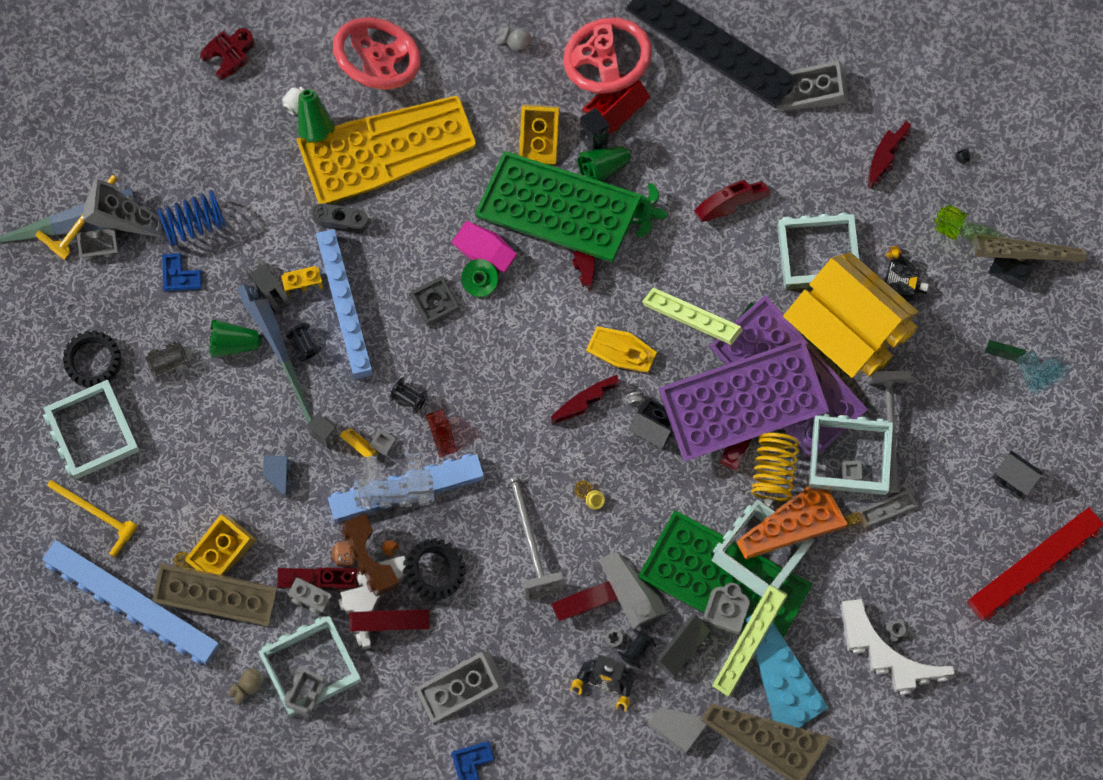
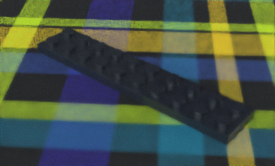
[626,0,797,108]

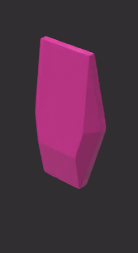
[451,220,518,273]

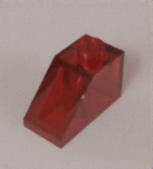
[425,409,457,457]

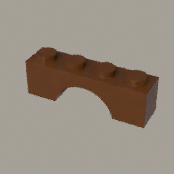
[341,513,399,597]

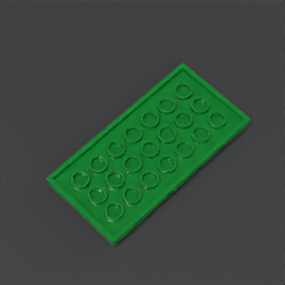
[475,151,642,263]
[638,510,813,639]

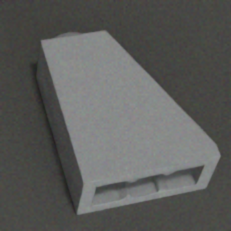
[647,707,707,754]

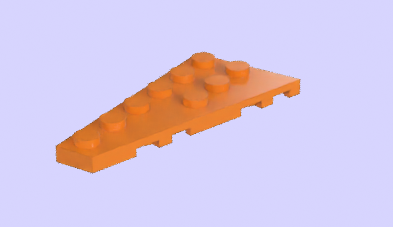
[737,476,848,559]

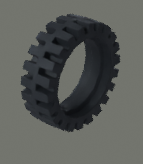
[63,330,121,388]

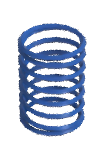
[158,190,226,247]

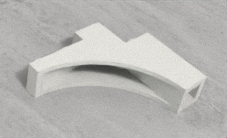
[338,556,406,650]

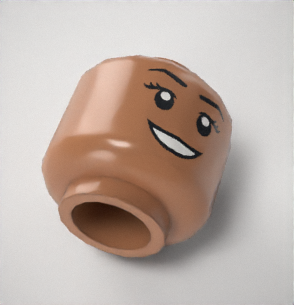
[332,541,357,567]

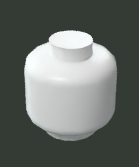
[282,87,305,115]

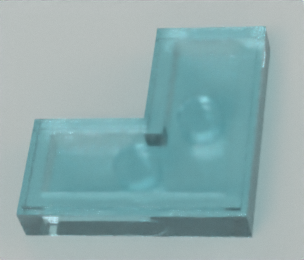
[1016,350,1064,393]

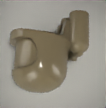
[228,668,263,704]

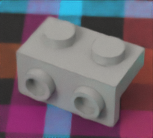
[288,578,331,615]

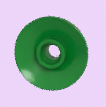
[461,259,498,297]

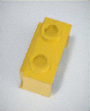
[281,266,323,297]

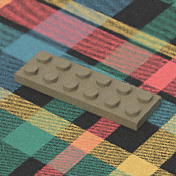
[152,563,277,626]

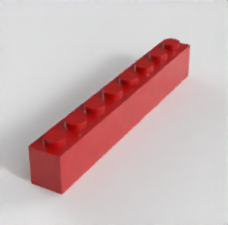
[966,507,1103,621]

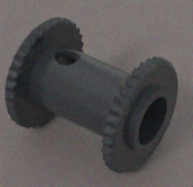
[285,323,322,361]
[389,377,428,414]
[617,629,656,669]

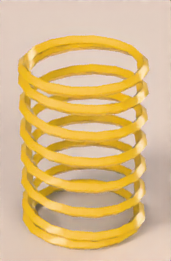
[750,433,800,502]

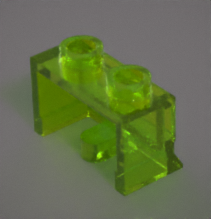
[934,205,968,240]

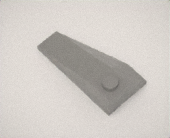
[83,179,162,237]
[599,552,668,629]

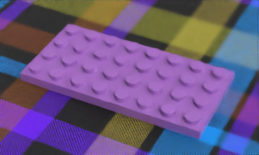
[709,295,868,461]
[658,339,829,461]

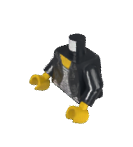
[885,246,928,302]
[570,655,633,711]

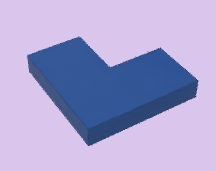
[162,253,202,292]
[451,741,495,780]

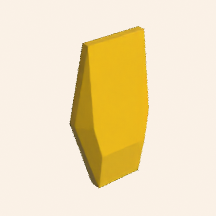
[586,326,657,373]

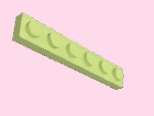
[642,288,743,345]
[712,585,788,697]

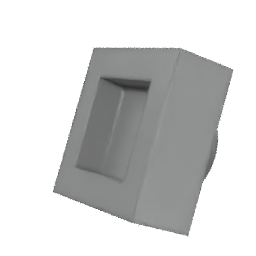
[369,429,396,456]
[841,461,862,481]

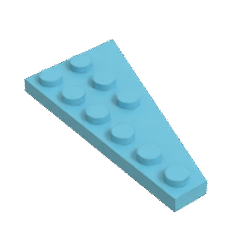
[746,614,828,728]

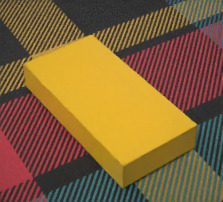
[340,428,379,460]

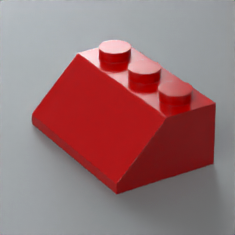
[581,73,651,134]

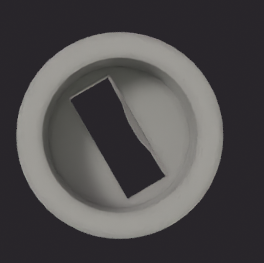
[763,498,778,511]

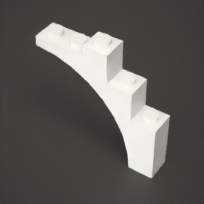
[840,599,954,695]

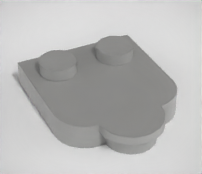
[702,583,749,635]

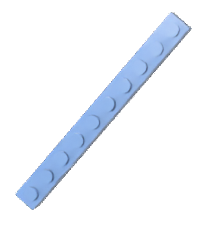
[42,540,220,666]

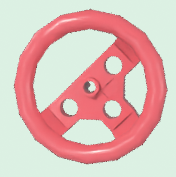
[333,17,421,90]
[563,18,652,94]

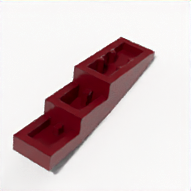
[551,375,619,424]
[551,581,618,623]
[349,609,430,632]

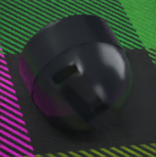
[954,148,971,164]

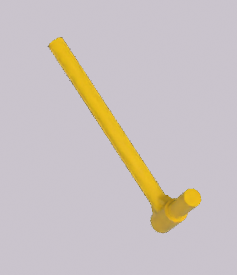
[35,174,118,260]
[47,480,138,558]

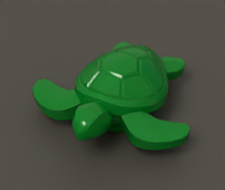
[632,183,668,237]

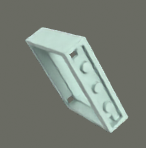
[777,213,859,290]
[43,380,140,480]
[809,414,893,495]
[712,499,815,597]
[258,616,362,717]

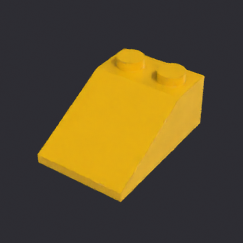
[519,104,560,164]
[185,514,256,576]

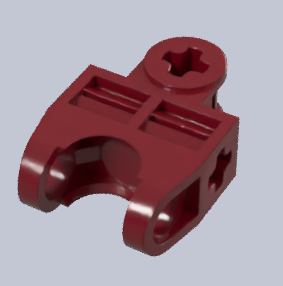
[199,28,254,80]

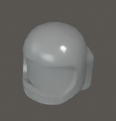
[495,27,531,52]

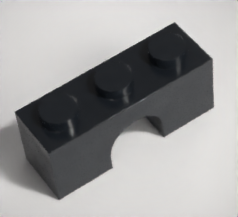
[580,107,609,151]

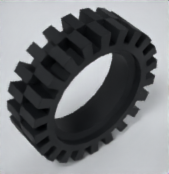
[403,538,466,601]

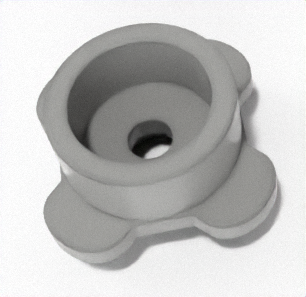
[886,619,909,642]

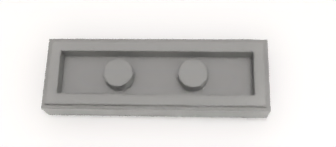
[857,489,918,529]

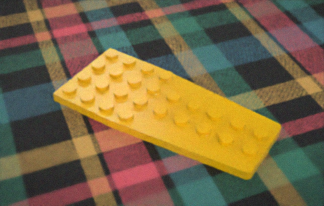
[296,96,476,204]

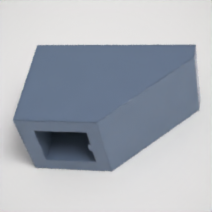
[263,456,292,498]

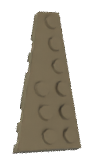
[972,233,1087,263]
[700,703,831,780]

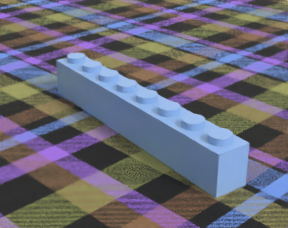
[316,229,373,380]
[328,453,484,523]

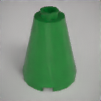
[297,89,335,142]
[577,146,631,182]
[210,319,262,358]

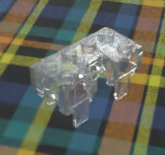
[353,453,435,509]

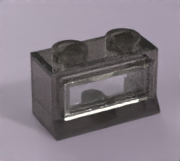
[145,342,191,381]

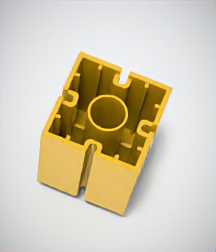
[783,252,919,378]

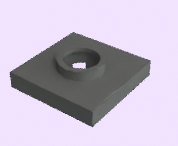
[409,276,460,326]

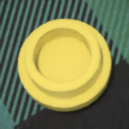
[586,490,605,510]

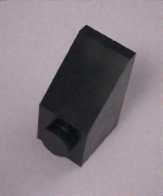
[988,257,1033,290]

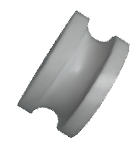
[627,391,645,406]
[605,629,623,648]

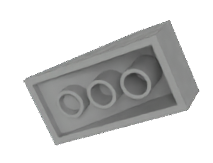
[771,60,849,111]
[416,652,507,724]

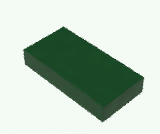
[984,340,1026,363]

